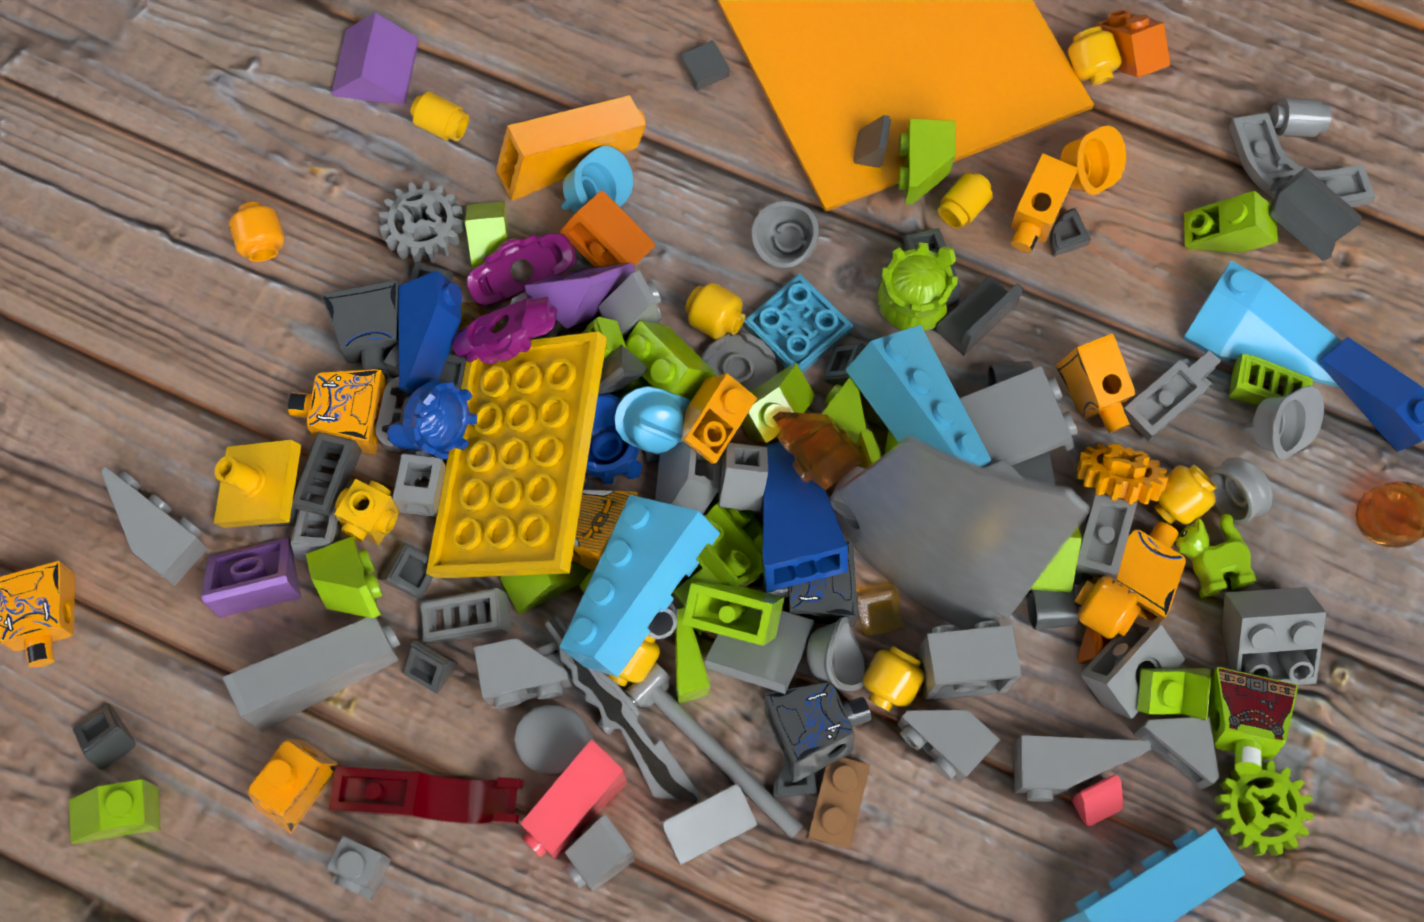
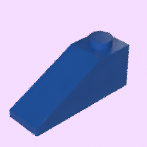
[398,270,462,395]
[1318,337,1424,452]

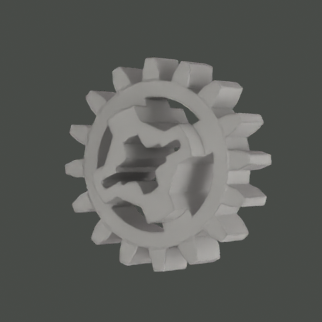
[379,181,464,263]

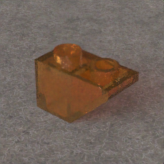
[773,412,864,490]

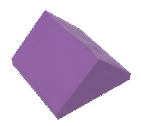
[331,13,419,105]
[525,263,635,329]
[201,537,302,618]

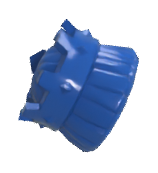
[387,378,478,460]
[585,393,642,484]

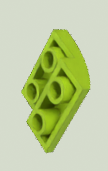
[698,503,764,587]

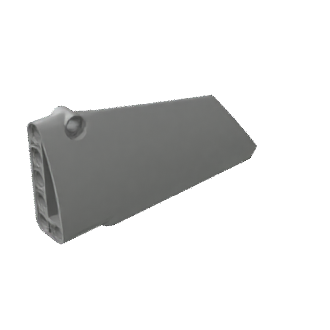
[829,435,1089,630]

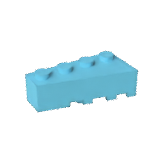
[846,325,991,467]
[559,495,720,677]
[1058,828,1245,922]

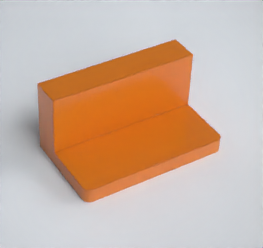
[560,191,655,268]

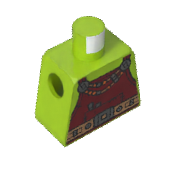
[1207,667,1298,775]

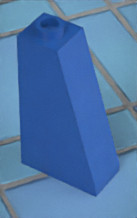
[763,436,848,592]

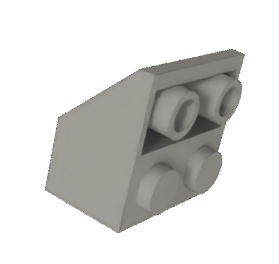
[1221,587,1326,685]

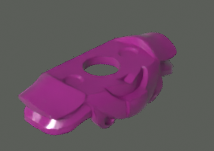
[467,233,577,307]
[453,296,557,364]

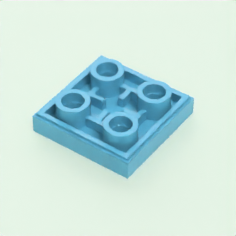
[743,273,853,373]

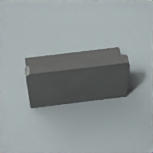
[1269,168,1362,262]
[936,276,1024,356]

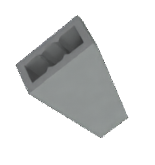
[223,617,401,732]

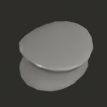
[1206,458,1273,524]
[514,705,594,776]

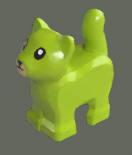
[1174,514,1256,598]

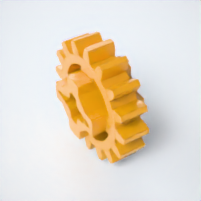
[1076,444,1169,505]

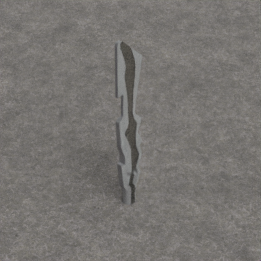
[544,615,701,802]

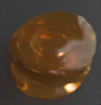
[1355,481,1424,548]

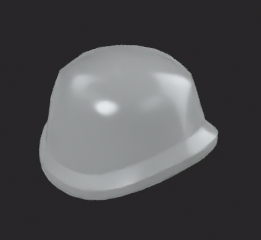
[752,201,819,269]
[806,617,867,692]

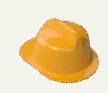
[1060,125,1127,196]

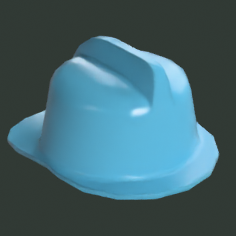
[561,146,634,214]
[614,386,691,455]

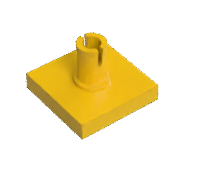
[214,440,301,528]

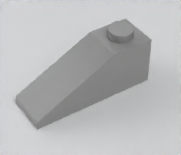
[1014,735,1151,802]

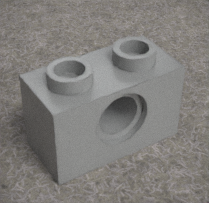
[1080,617,1185,719]

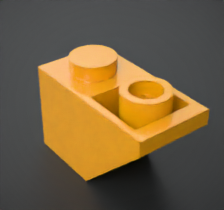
[681,373,757,464]

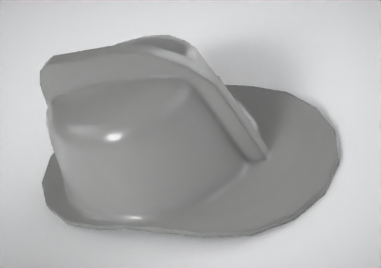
[1244,386,1324,460]

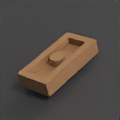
[807,757,870,851]

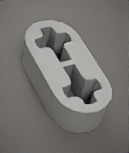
[376,376,410,453]

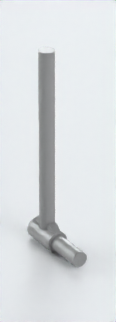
[597,662,803,839]

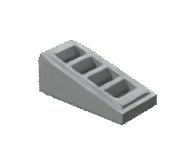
[291,480,348,561]
[420,588,512,644]

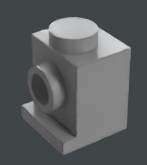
[392,451,446,517]
[326,836,392,900]

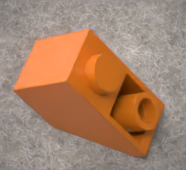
[1095,9,1171,78]

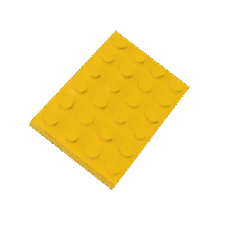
[426,331,607,578]

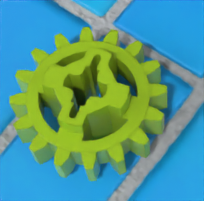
[1214,761,1314,856]

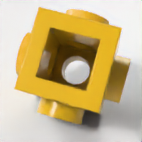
[334,479,399,546]

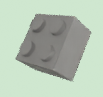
[916,620,1022,702]

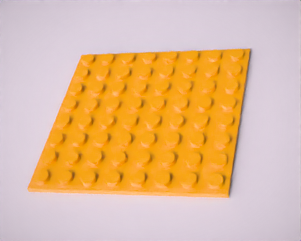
[717,0,1094,212]

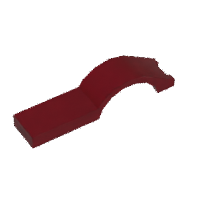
[329,766,524,825]

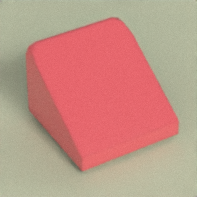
[1071,774,1123,827]

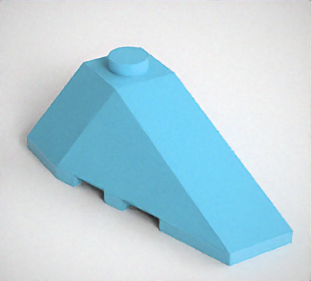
[1182,260,1341,387]

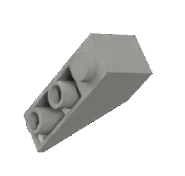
[101,467,208,586]

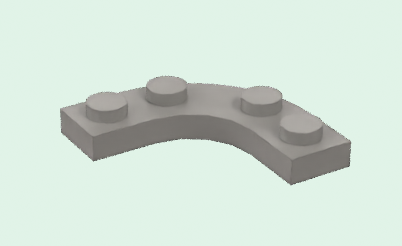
[1228,112,1376,207]

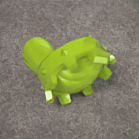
[877,242,958,331]

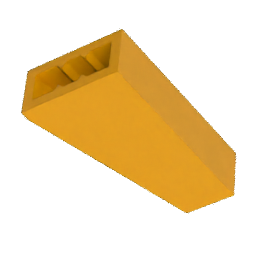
[496,95,646,201]

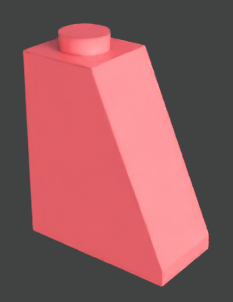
[520,740,627,859]

